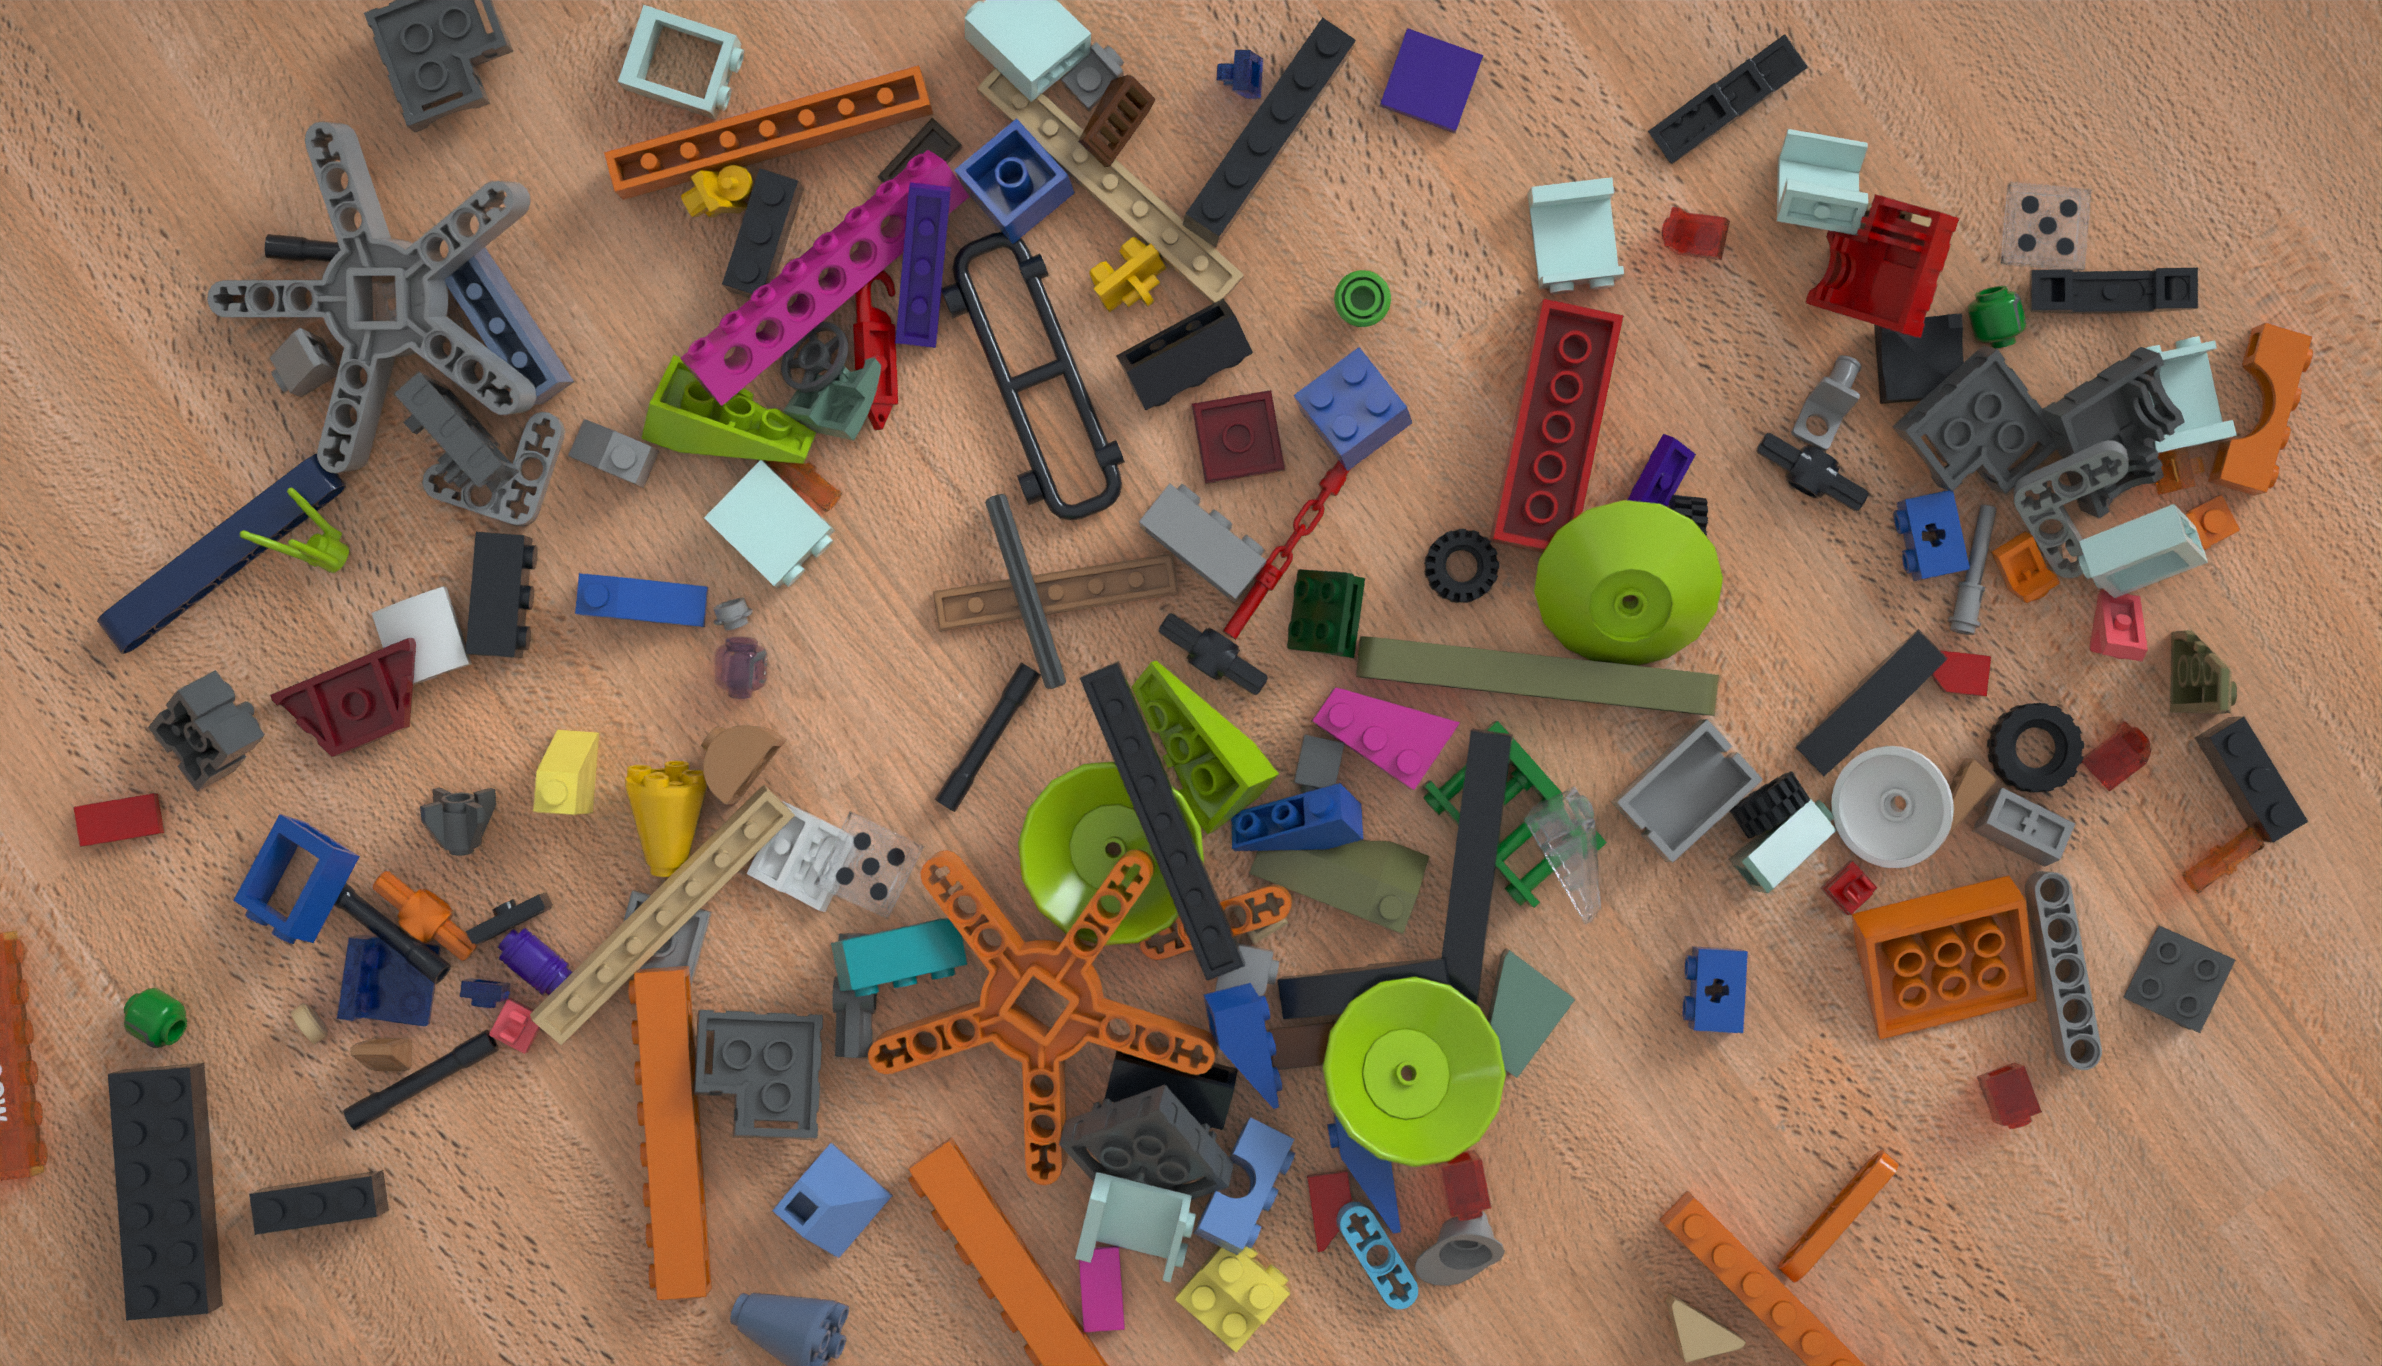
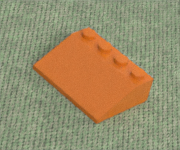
[1851,875,2037,1040]

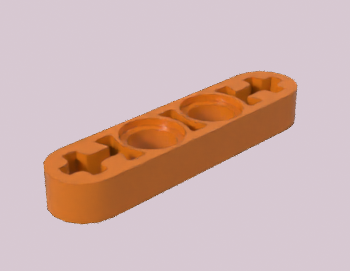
[1139,884,1292,960]
[1778,1150,1899,1282]

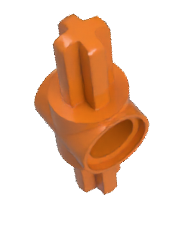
[373,871,478,961]

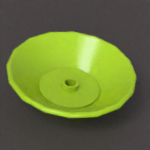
[1534,500,1723,666]
[1018,761,1204,945]
[1323,977,1506,1167]

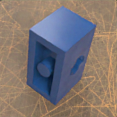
[1893,490,1970,581]
[1682,946,1748,1033]

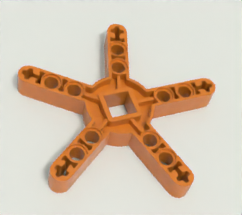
[868,849,1218,1185]

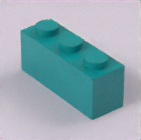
[831,917,968,997]

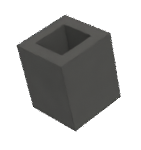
[1293,735,1345,793]

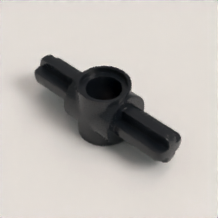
[1756,433,1868,511]
[1158,613,1268,695]

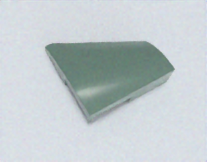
[784,358,881,441]

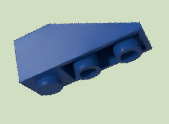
[1231,783,1363,851]
[1204,983,1282,1109]

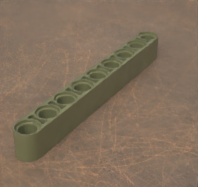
[1356,636,1719,716]

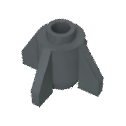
[420,787,496,856]

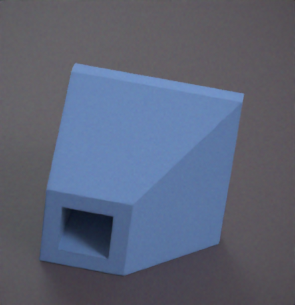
[772,1142,893,1258]

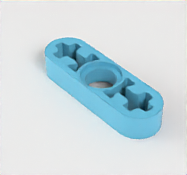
[1337,1202,1418,1309]

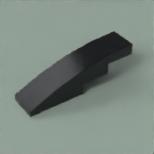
[1648,34,1809,164]
[1796,629,1947,776]
[1278,958,1450,1019]

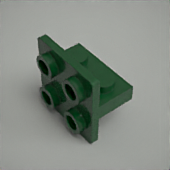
[1287,569,1365,658]

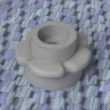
[713,598,753,630]

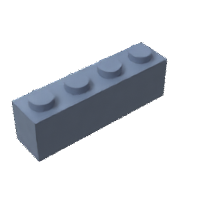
[444,247,574,405]

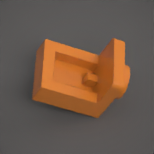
[1991,531,2060,603]

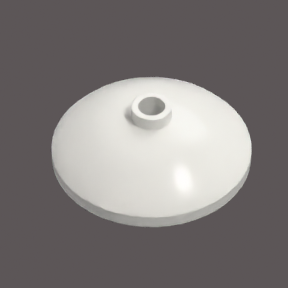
[1831,746,1954,868]

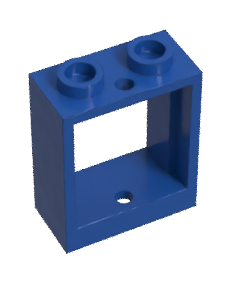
[233,814,360,944]

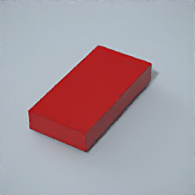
[73,793,164,847]

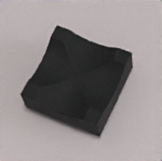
[1874,313,1964,404]

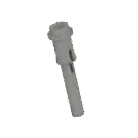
[1948,505,1997,635]

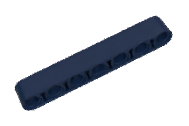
[97,454,346,654]

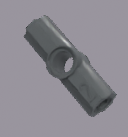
[833,933,877,1058]

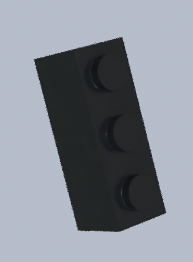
[722,168,804,298]
[1116,299,1253,410]
[466,532,538,659]
[2195,716,2308,843]
[1104,1051,1238,1130]
[249,1170,389,1235]

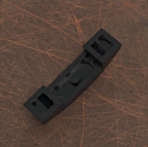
[2030,267,2198,314]

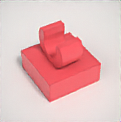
[489,998,540,1054]

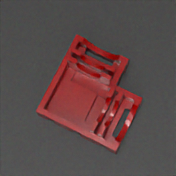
[1805,194,1959,338]

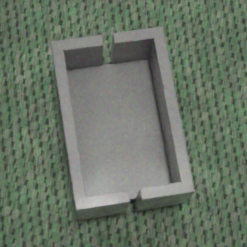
[1139,483,1266,603]
[1611,719,1763,863]

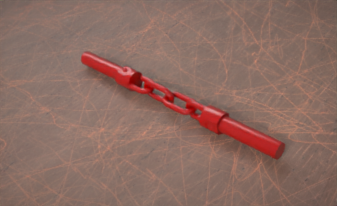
[1223,460,1352,640]

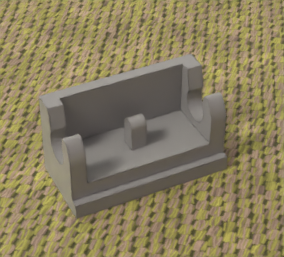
[1972,787,2075,867]

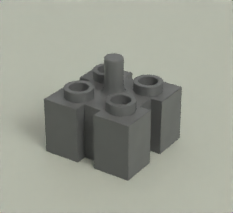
[148,670,265,792]

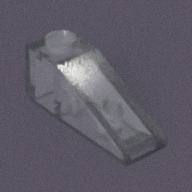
[1524,786,1601,925]

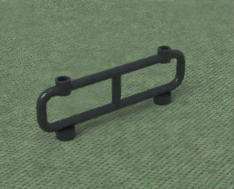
[942,232,1125,521]

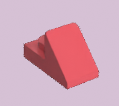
[2090,589,2148,662]

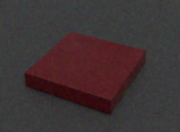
[1192,390,1285,484]

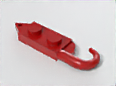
[853,270,898,431]

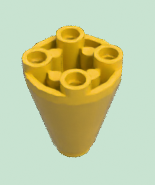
[625,761,708,877]

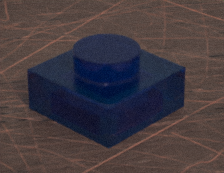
[460,978,511,1008]

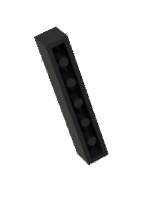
[1183,17,1356,248]

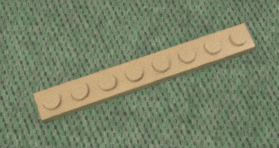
[977,68,1244,304]
[530,785,795,1045]

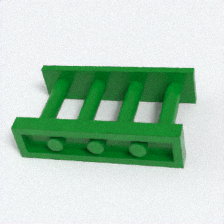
[1422,721,1607,908]

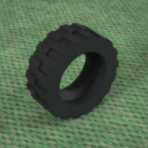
[1987,703,2084,792]

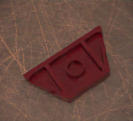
[270,638,416,757]

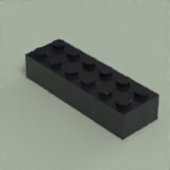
[108,1063,223,1321]

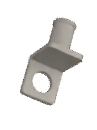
[1791,355,1861,451]

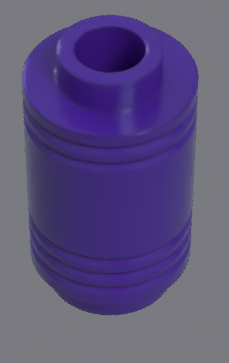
[498,928,572,996]

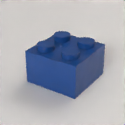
[954,118,1075,244]
[1294,347,1412,471]

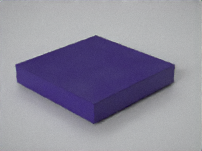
[1380,28,1483,133]

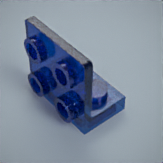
[337,935,441,1026]

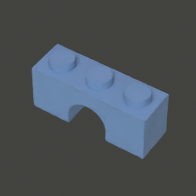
[1193,1117,1295,1255]

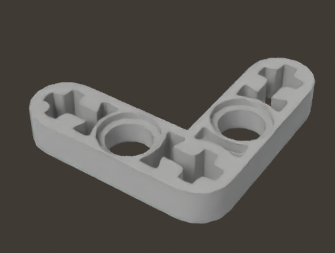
[422,412,565,526]
[2014,440,2129,578]

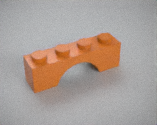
[2208,323,2313,496]

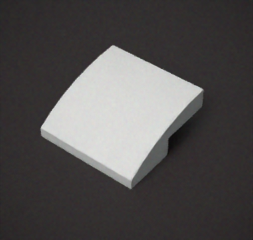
[371,586,472,685]
[747,801,857,912]

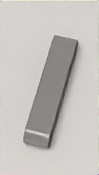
[2025,871,2102,1070]

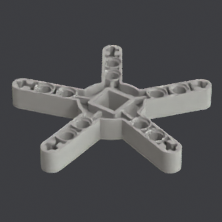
[207,122,536,473]

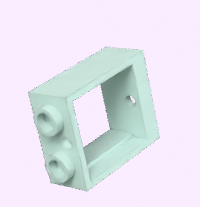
[618,5,744,120]
[2078,504,2208,598]

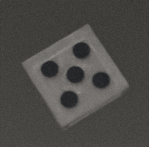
[2001,182,2092,272]
[814,811,924,919]

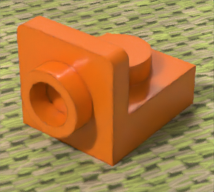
[2183,494,2240,551]

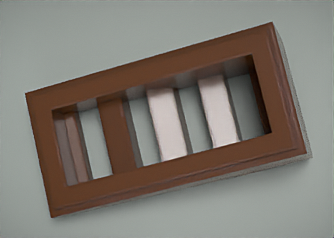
[1078,75,1155,167]

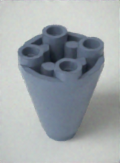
[730,1293,849,1366]

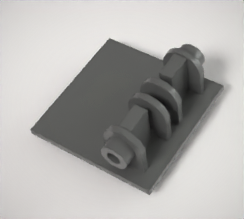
[2124,925,2236,1033]

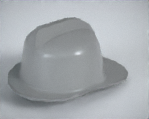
[1415,1211,1505,1286]

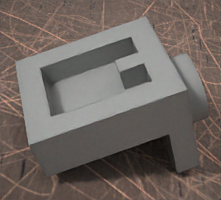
[1061,42,1124,111]

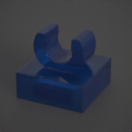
[1216,50,1263,99]

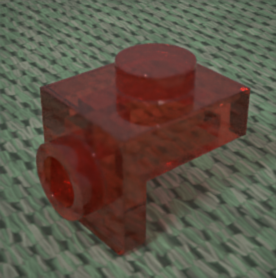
[1662,207,1730,260]
[2082,721,2152,792]

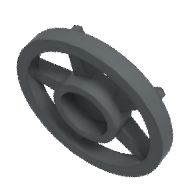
[781,322,849,394]

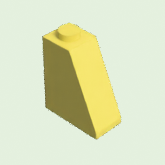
[533,730,599,815]

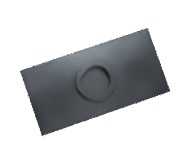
[466,893,553,945]

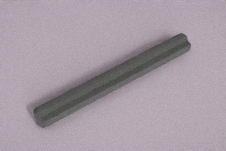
[985,494,1066,689]

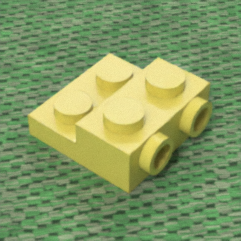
[1175,1246,1290,1353]

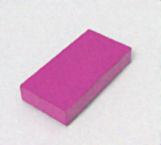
[1079,1246,1125,1332]

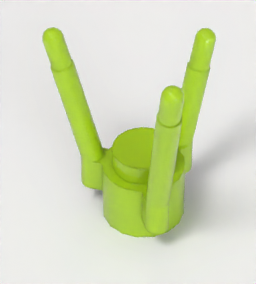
[240,488,349,573]

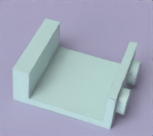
[1777,129,1868,235]
[1527,177,1624,294]
[2146,336,2237,454]
[1075,1172,1196,1282]

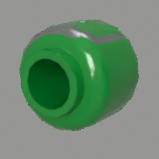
[1968,285,2027,349]
[124,988,188,1048]

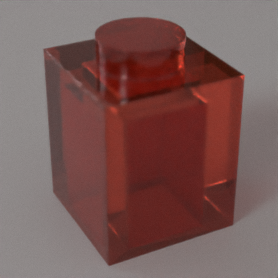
[1977,1062,2042,1129]

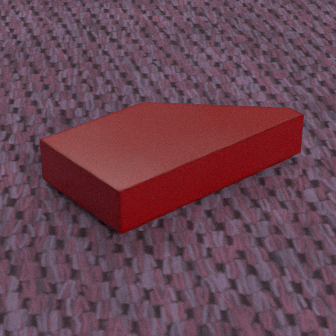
[1932,650,1991,697]
[1307,1170,1352,1252]

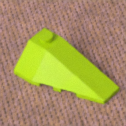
[641,355,816,464]
[1132,660,1279,834]

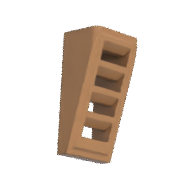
[1947,758,1997,837]
[351,1038,412,1071]

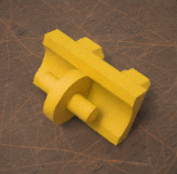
[680,165,753,218]
[1089,237,1166,313]

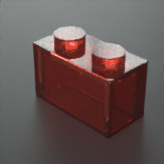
[1436,1150,1491,1221]

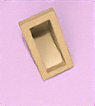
[1666,1293,1746,1363]

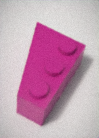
[1311,687,1460,790]

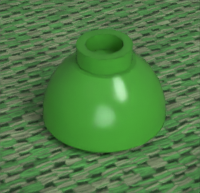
[1334,270,1391,327]

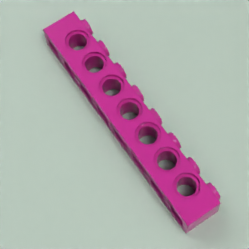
[680,150,970,406]

